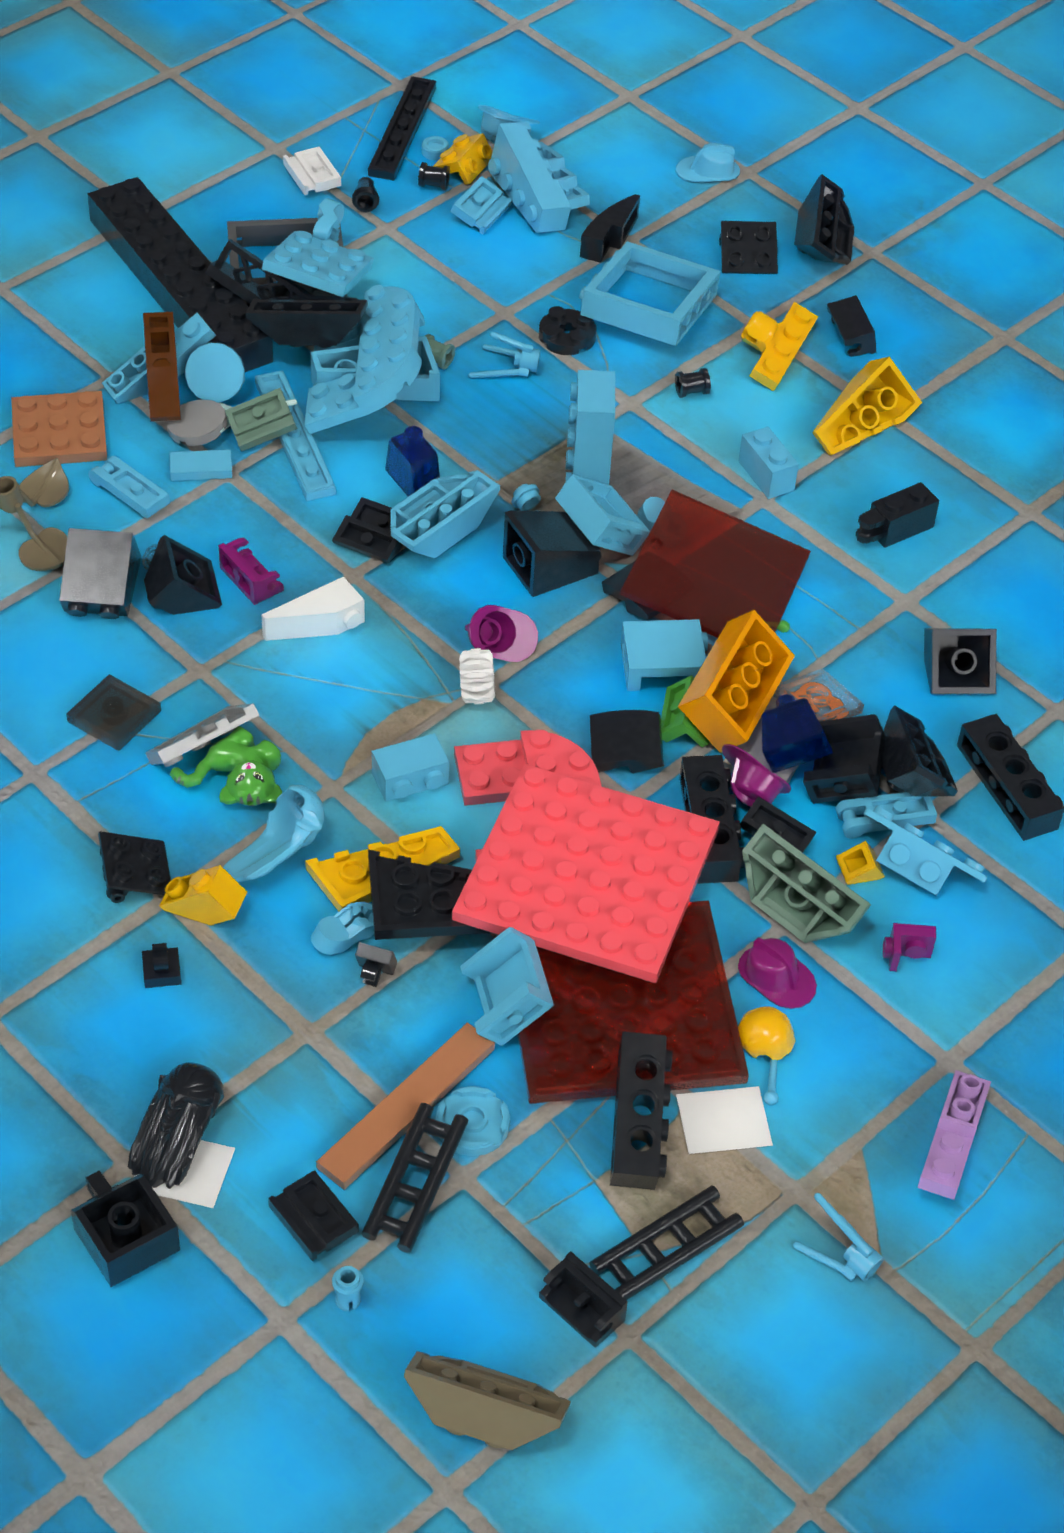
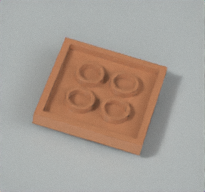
[11,391,107,467]

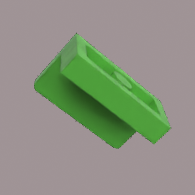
[661,675,709,747]

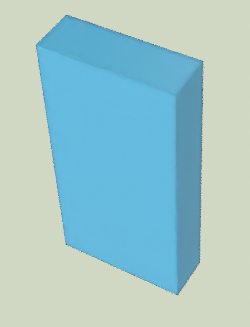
[170,449,232,481]

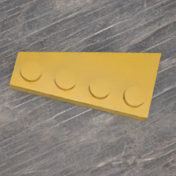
[305,826,460,912]

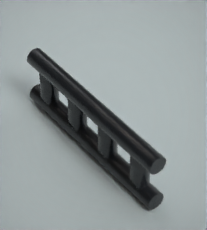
[361,1103,469,1253]
[589,1185,744,1300]

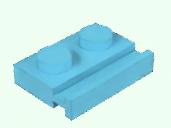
[450,176,513,234]

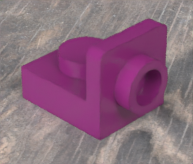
[883,923,936,971]

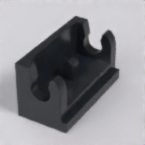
[827,295,877,357]
[539,1251,628,1348]

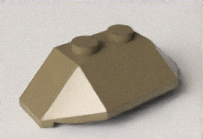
[404,1351,571,1450]

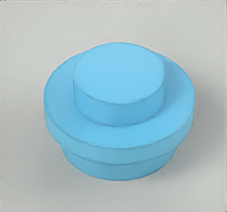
[511,484,541,511]

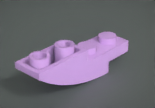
[917,1070,991,1200]

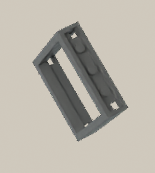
[227,218,347,307]

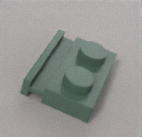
[225,388,297,452]

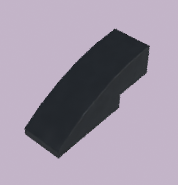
[580,194,640,263]

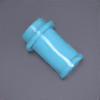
[332,1266,363,1311]

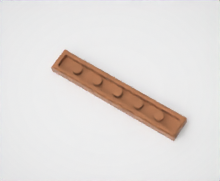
[316,1022,495,1190]

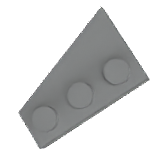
[145,703,259,767]

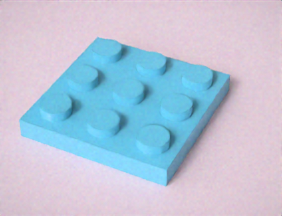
[262,231,374,297]

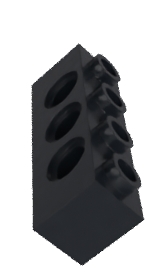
[957,713,1064,841]
[679,755,745,884]
[610,1031,673,1190]

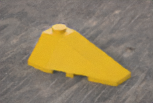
[812,357,922,455]

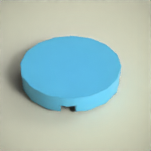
[185,343,245,403]
[435,1086,510,1156]

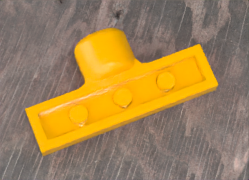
[741,302,818,391]

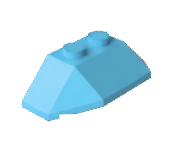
[390,470,500,558]

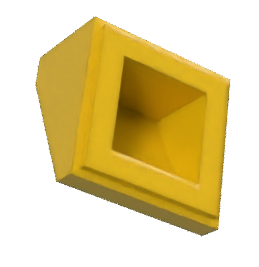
[836,841,885,885]

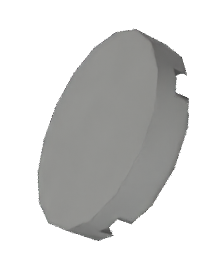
[167,399,228,446]

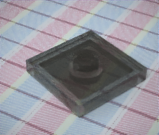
[66,674,161,751]

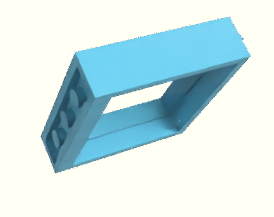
[579,241,721,346]

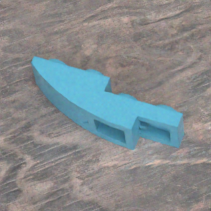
[102,313,216,403]

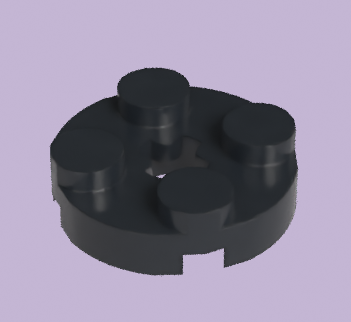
[539,306,597,355]

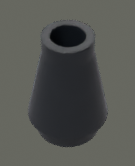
[352,177,379,212]

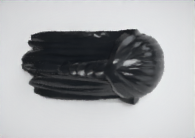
[128,1062,224,1189]

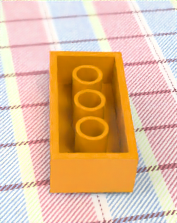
[678,610,795,753]

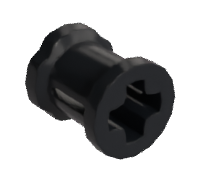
[418,162,450,191]
[675,368,711,398]

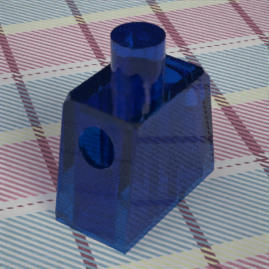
[385,426,440,497]
[762,694,833,773]

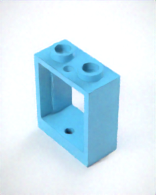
[555,474,651,556]

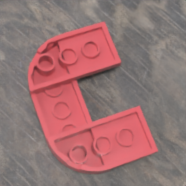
[454,729,602,861]

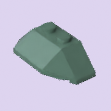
[742,824,871,943]

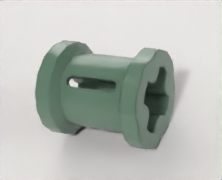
[425,334,455,370]

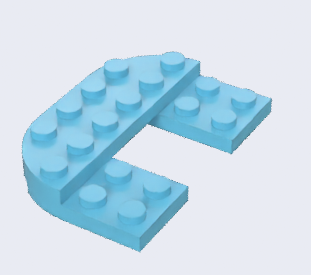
[304,285,425,434]

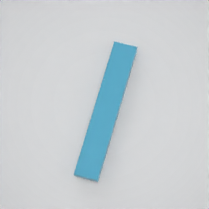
[255,371,336,501]

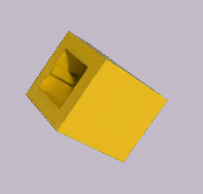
[159,865,247,926]

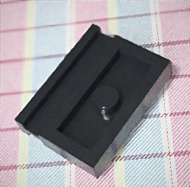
[268,1170,359,1261]

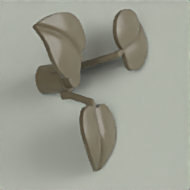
[0,458,69,571]

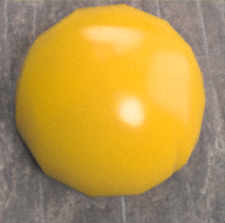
[736,1006,796,1061]

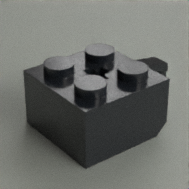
[71,1170,180,1287]

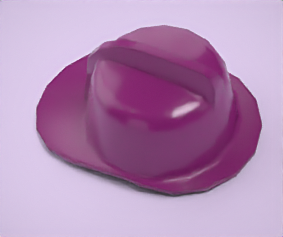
[465,605,538,662]
[722,744,791,807]
[738,937,817,1009]

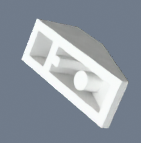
[262,577,365,641]

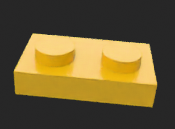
[433,133,492,185]

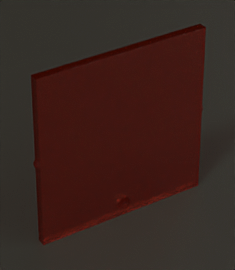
[620,489,811,638]

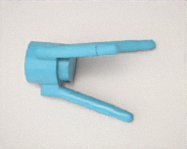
[469,332,540,378]
[793,1193,884,1281]

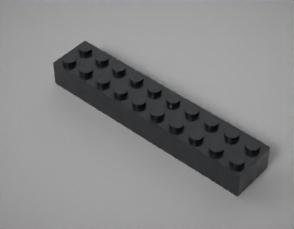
[87,177,273,373]

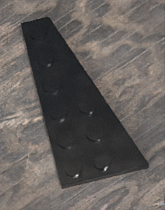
[368,849,491,940]

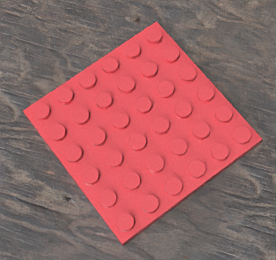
[452,764,720,983]

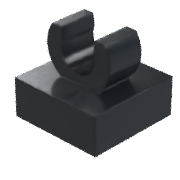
[355,942,397,987]
[142,943,181,988]

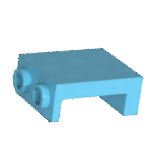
[621,619,708,691]
[460,927,554,1046]

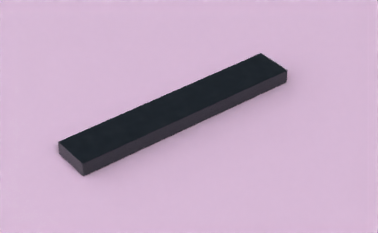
[368,76,436,181]

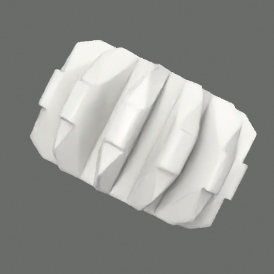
[459,648,495,705]

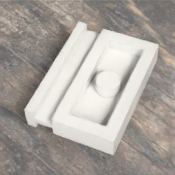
[283,147,341,195]

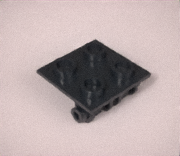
[719,221,778,274]
[98,831,171,903]

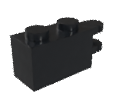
[855,482,940,548]

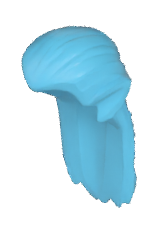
[223,785,324,883]

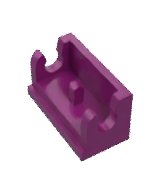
[218,538,284,605]

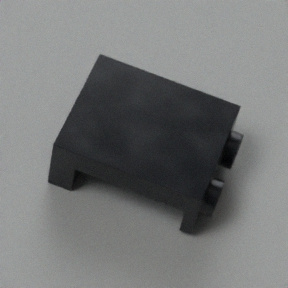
[803,714,886,804]

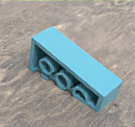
[488,121,571,233]

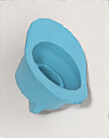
[478,105,540,141]
[676,143,740,182]

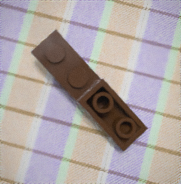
[143,312,181,422]

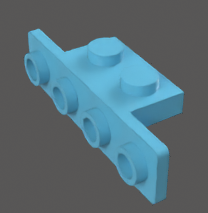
[863,805,988,895]

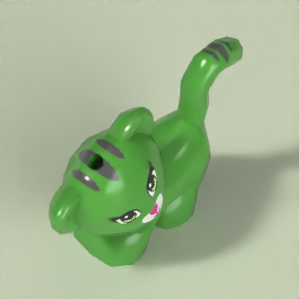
[170,726,282,806]

